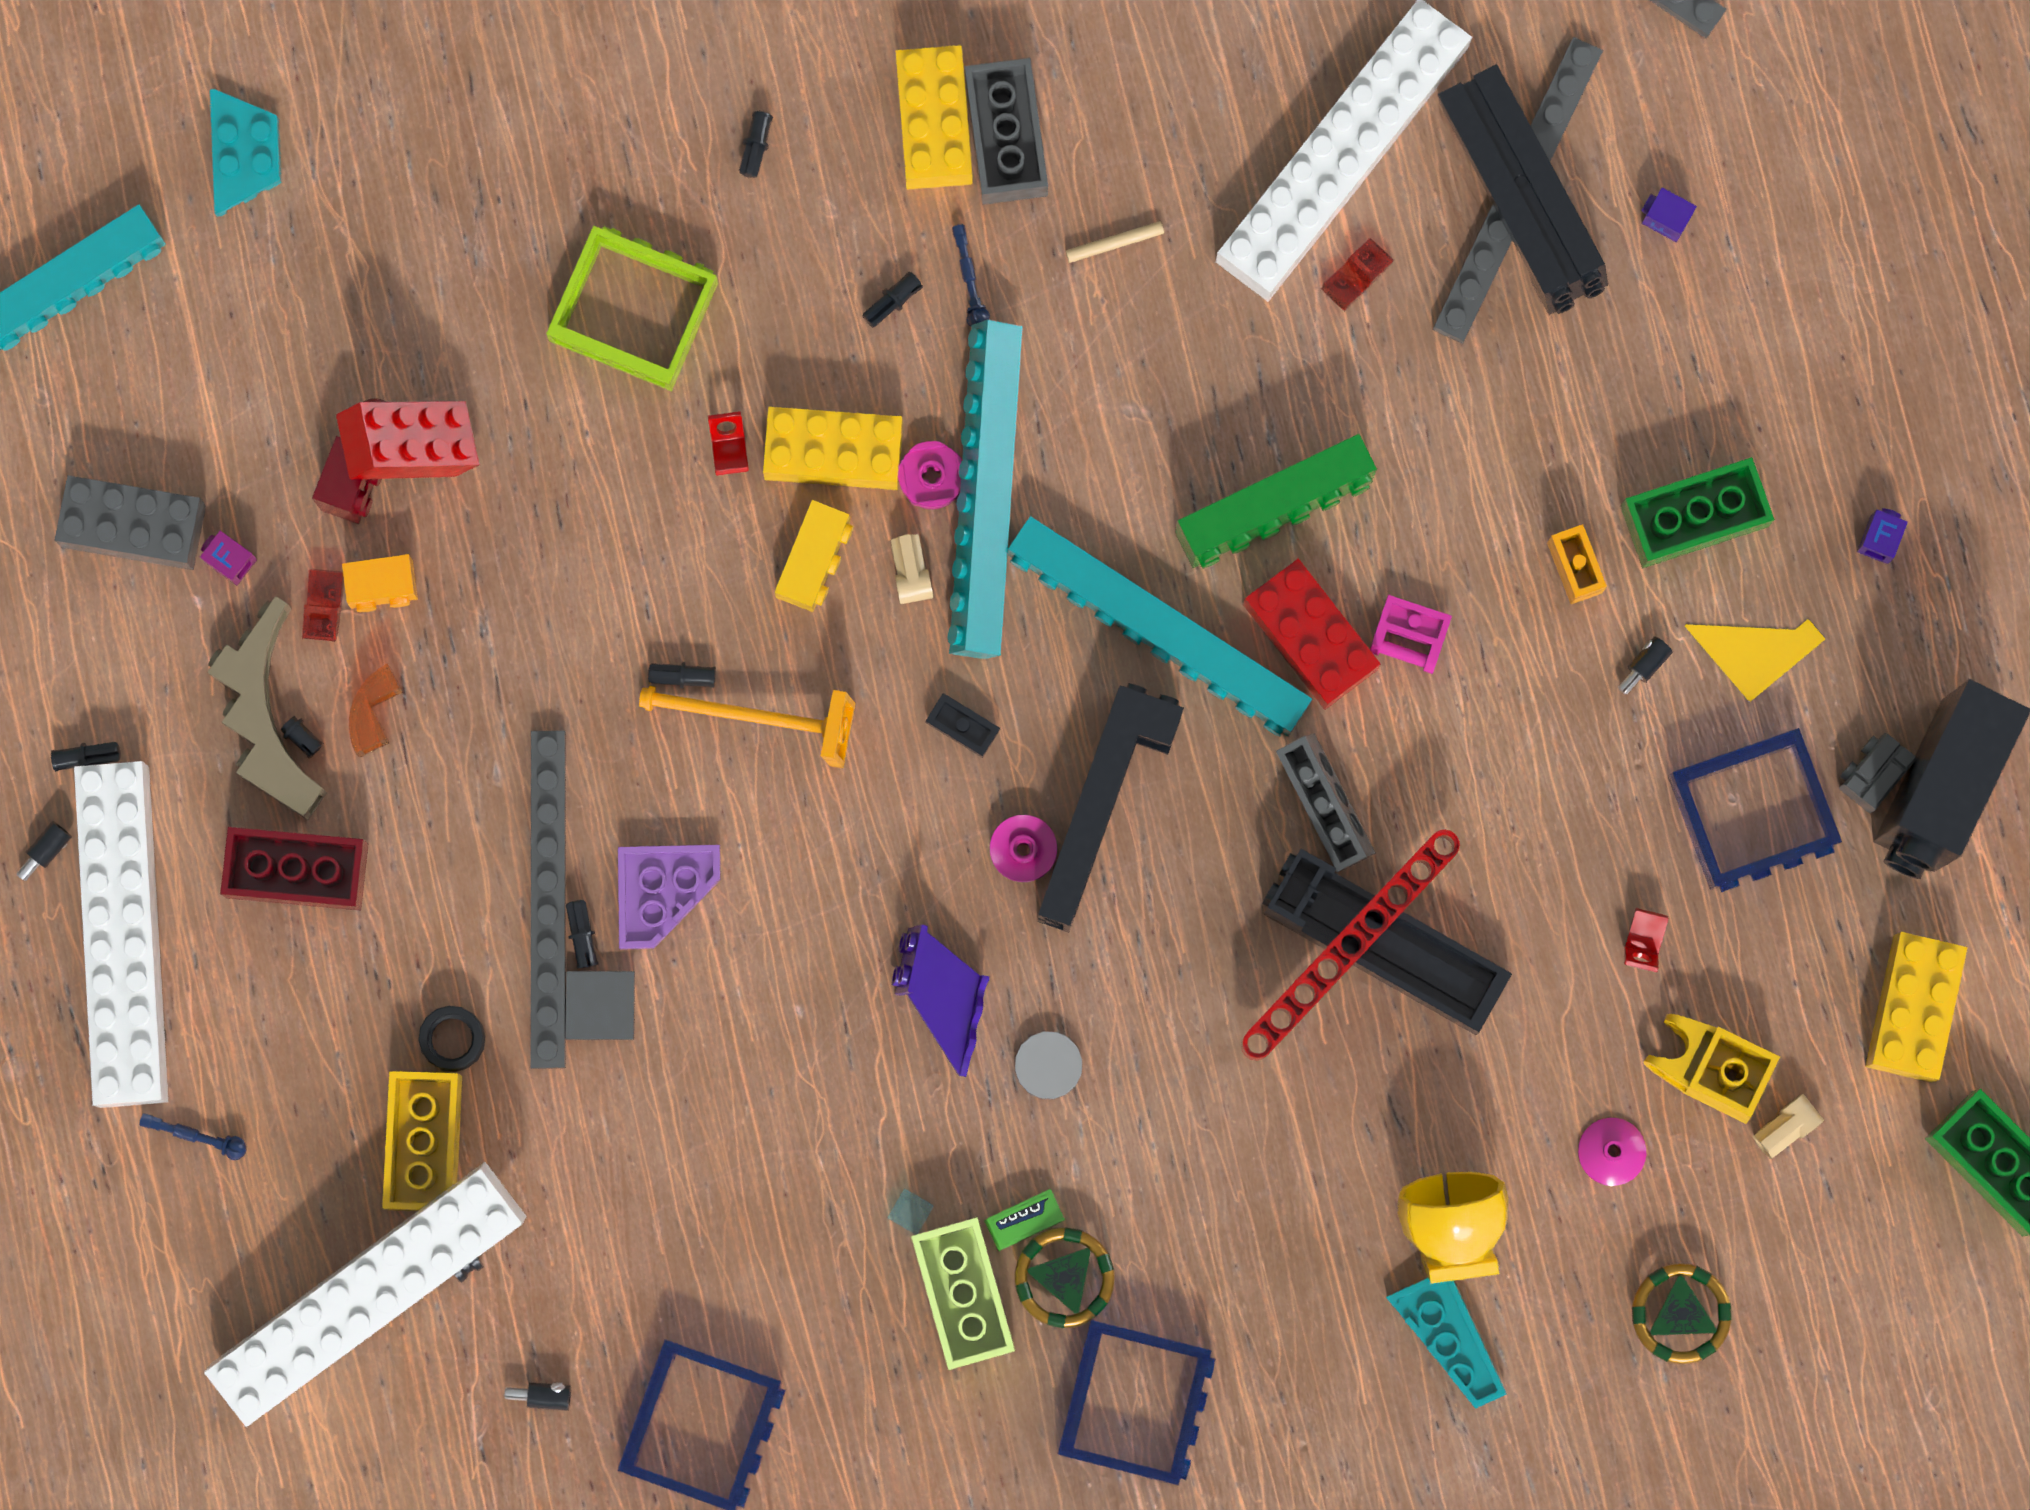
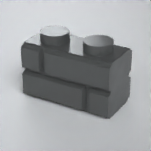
[1839,733,1917,813]

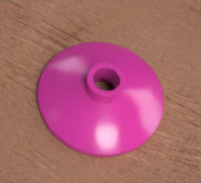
[990,815,1057,882]
[1578,1118,1646,1186]

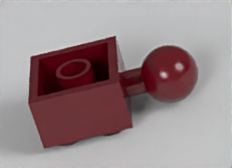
[312,398,386,524]

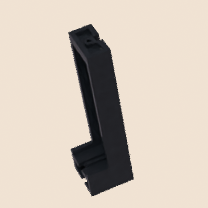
[1437,64,1609,315]
[1037,683,1184,933]
[1262,849,1512,1035]

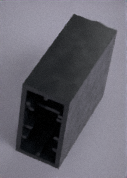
[1873,679,2030,879]

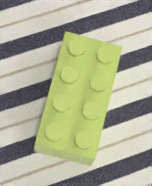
[911,1218,1015,1370]

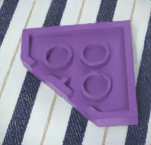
[618,845,721,950]

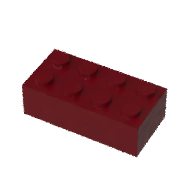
[220,827,369,911]

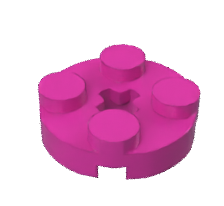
[898,441,962,509]

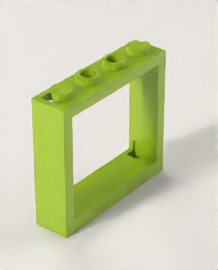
[546,225,718,391]

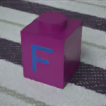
[200,531,257,586]

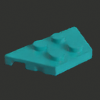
[210,89,282,217]

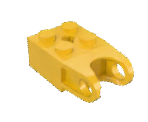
[1643,1014,1780,1124]

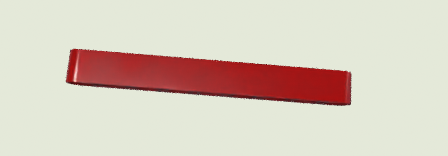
[1241,829,1460,1061]

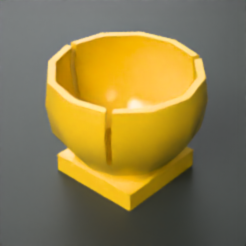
[1398,1172,1509,1283]

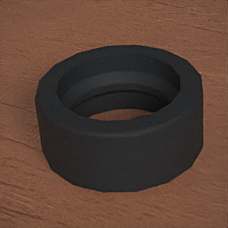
[418,1006,486,1072]

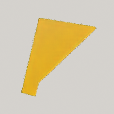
[1685,619,1825,702]

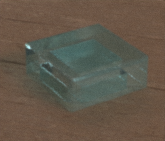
[887,1188,934,1235]

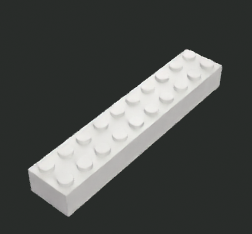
[1216,0,1472,302]
[74,761,168,1108]
[204,1162,526,1427]

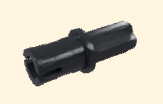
[739,111,773,178]
[862,271,923,327]
[648,662,716,689]
[51,742,121,772]
[566,900,599,969]

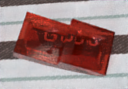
[1321,238,1394,312]
[302,569,344,642]

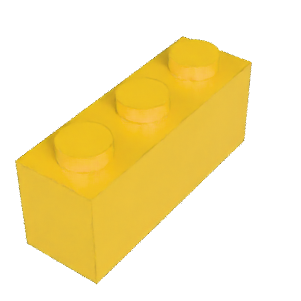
[774,500,854,612]

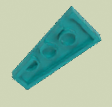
[1386,1278,1507,1409]

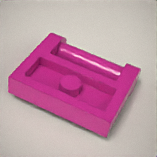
[1370,595,1452,674]

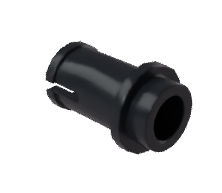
[280,716,324,759]

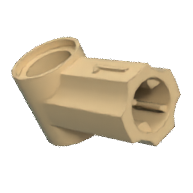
[891,534,933,604]
[1752,1093,1825,1159]

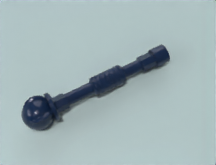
[952,224,990,327]
[139,1113,247,1160]

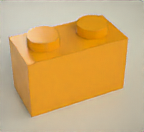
[1547,524,1607,604]
[342,554,418,612]

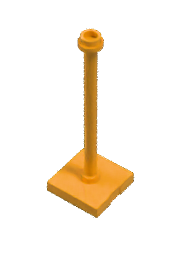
[639,686,856,769]

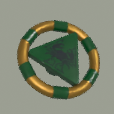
[1015,1227,1115,1329]
[1632,1263,1732,1364]

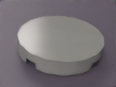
[1015,1032,1082,1100]

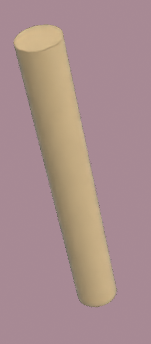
[1065,221,1164,263]

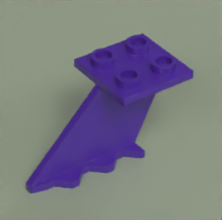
[892,925,990,1077]

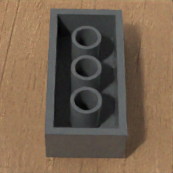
[965,58,1048,205]
[54,475,206,570]

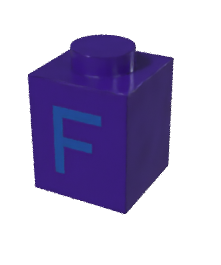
[1641,187,1697,243]
[1857,508,1908,564]

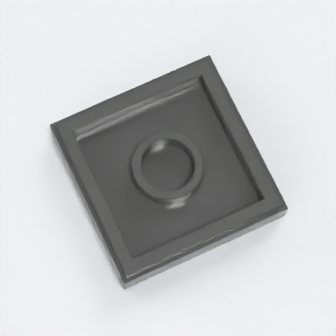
[565,971,635,1040]

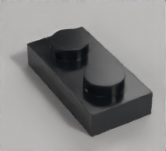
[925,693,1000,758]

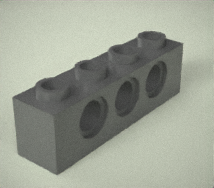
[1276,733,1376,872]

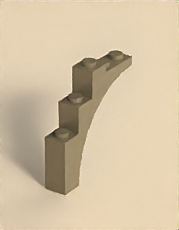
[207,596,327,820]

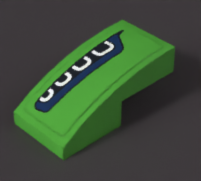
[984,1189,1065,1251]

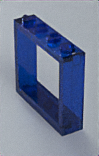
[1668,728,1842,893]
[1057,1320,1216,1485]
[617,1339,786,1510]

